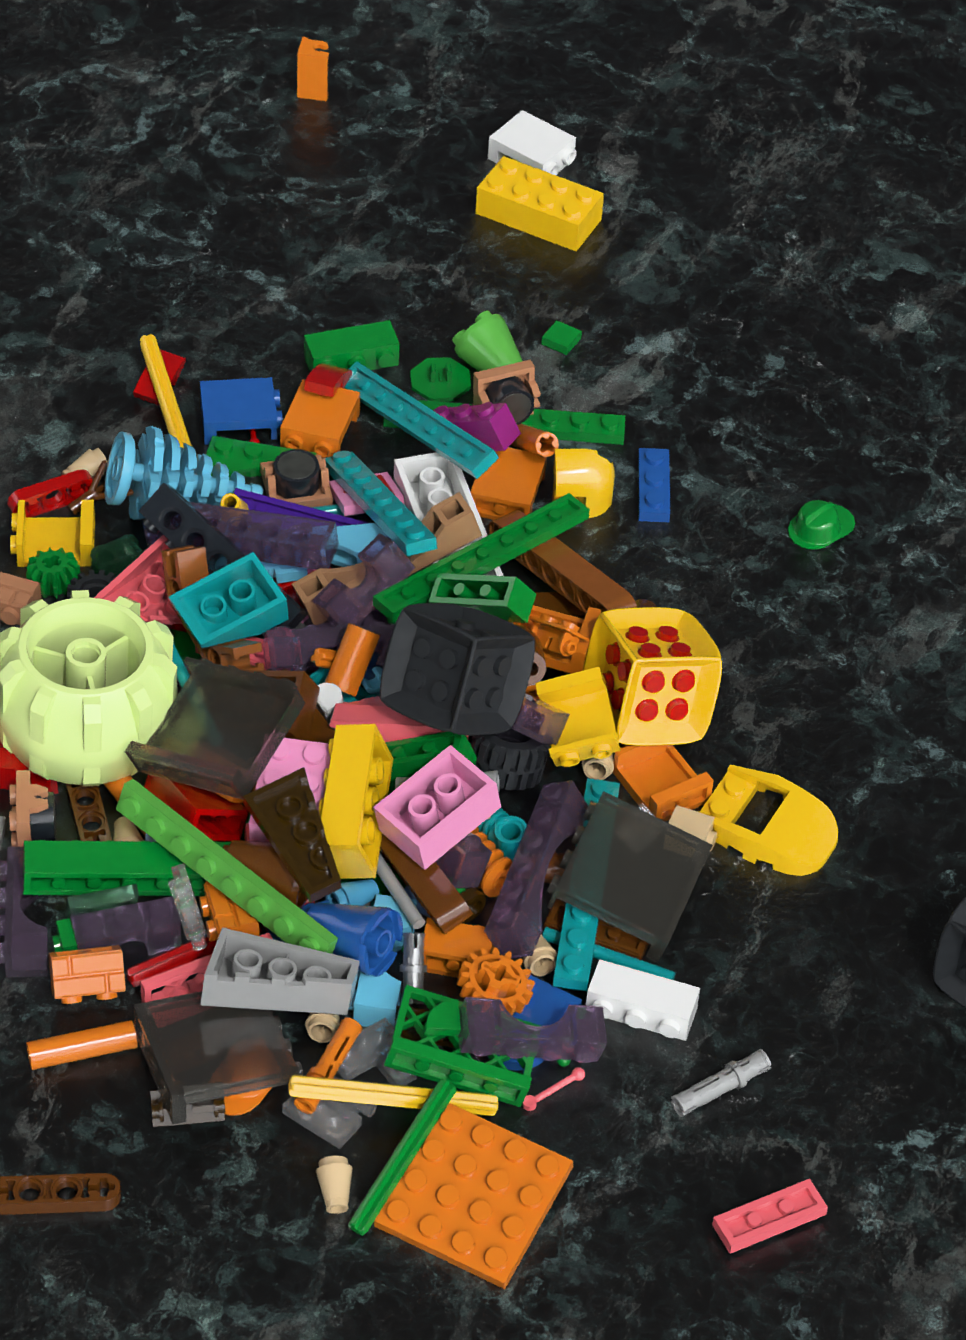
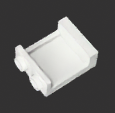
[488,110,576,176]

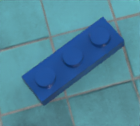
[638,448,670,522]

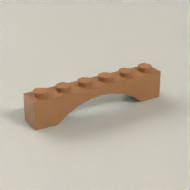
[292,492,482,627]

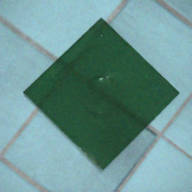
[65,884,139,926]

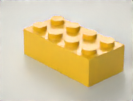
[476,156,604,251]
[319,724,394,879]

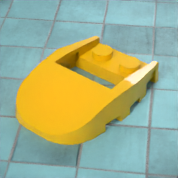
[697,764,838,876]

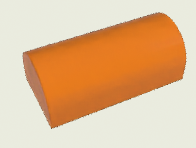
[324,623,380,697]

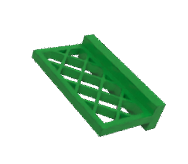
[384,985,541,1107]

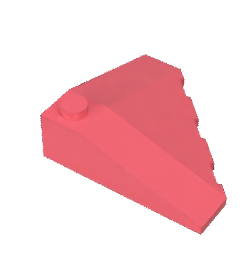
[94,535,182,625]
[329,696,469,743]

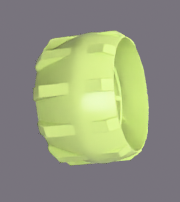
[0,590,178,787]

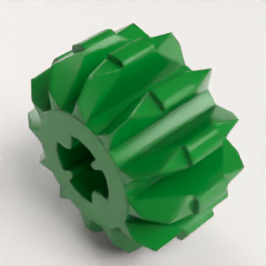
[26,547,80,599]

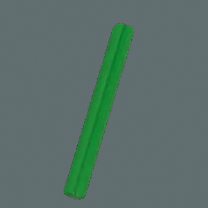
[348,1079,456,1236]

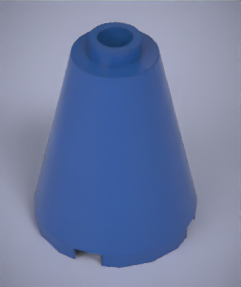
[305,903,403,977]

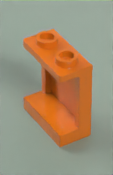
[280,379,360,458]
[471,447,547,520]
[512,605,601,674]
[613,745,714,826]

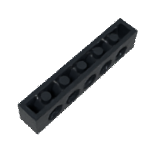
[139,483,308,642]

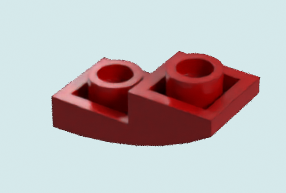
[133,349,186,406]
[304,363,352,397]

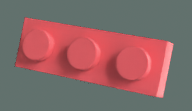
[712,1179,828,1254]

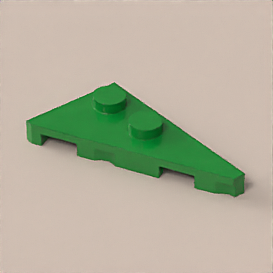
[206,436,316,480]

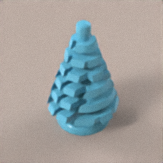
[105,426,263,520]

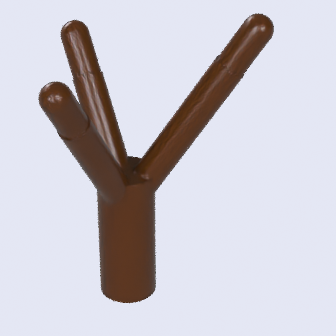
[67,460,134,515]

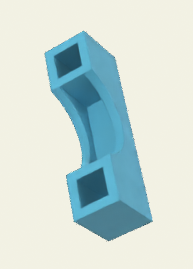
[349,894,417,1031]

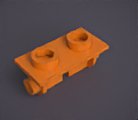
[529,614,589,657]

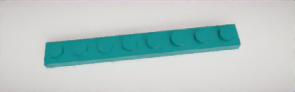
[344,361,499,479]
[323,451,437,556]
[553,778,620,991]

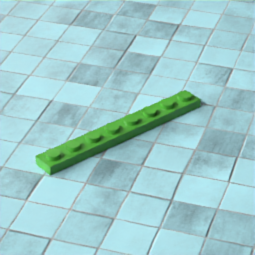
[116,779,338,954]

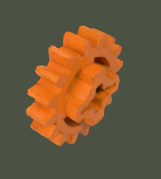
[457,947,535,1019]

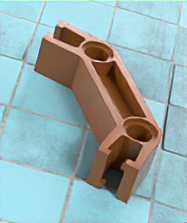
[161,545,265,670]

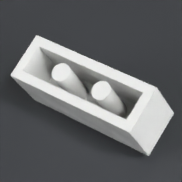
[586,959,700,1041]

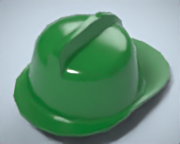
[788,500,855,550]

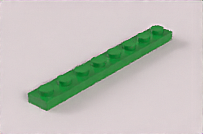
[383,400,625,445]
[373,493,590,622]

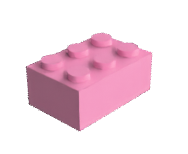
[249,735,331,842]
[373,745,501,870]

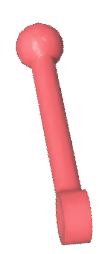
[522,1067,585,1111]

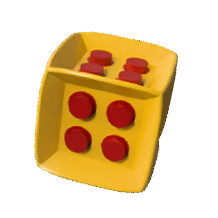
[584,607,722,746]

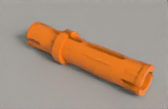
[294,1017,362,1114]

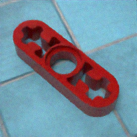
[7,469,93,518]

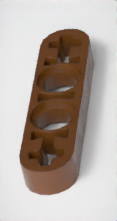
[64,783,112,841]
[0,1173,121,1215]

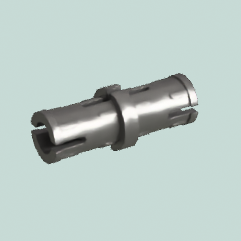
[400,933,427,1004]

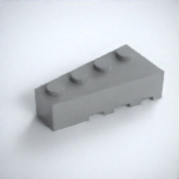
[200,927,360,1015]

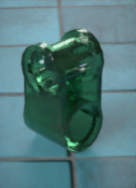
[90,534,144,578]

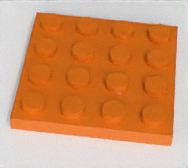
[374,1103,573,1289]

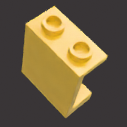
[10,500,95,567]
[535,667,621,767]

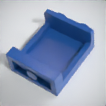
[200,377,283,445]

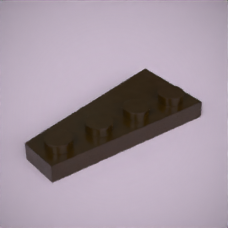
[243,767,341,903]

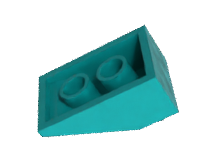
[168,552,289,648]

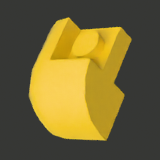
[552,449,615,518]

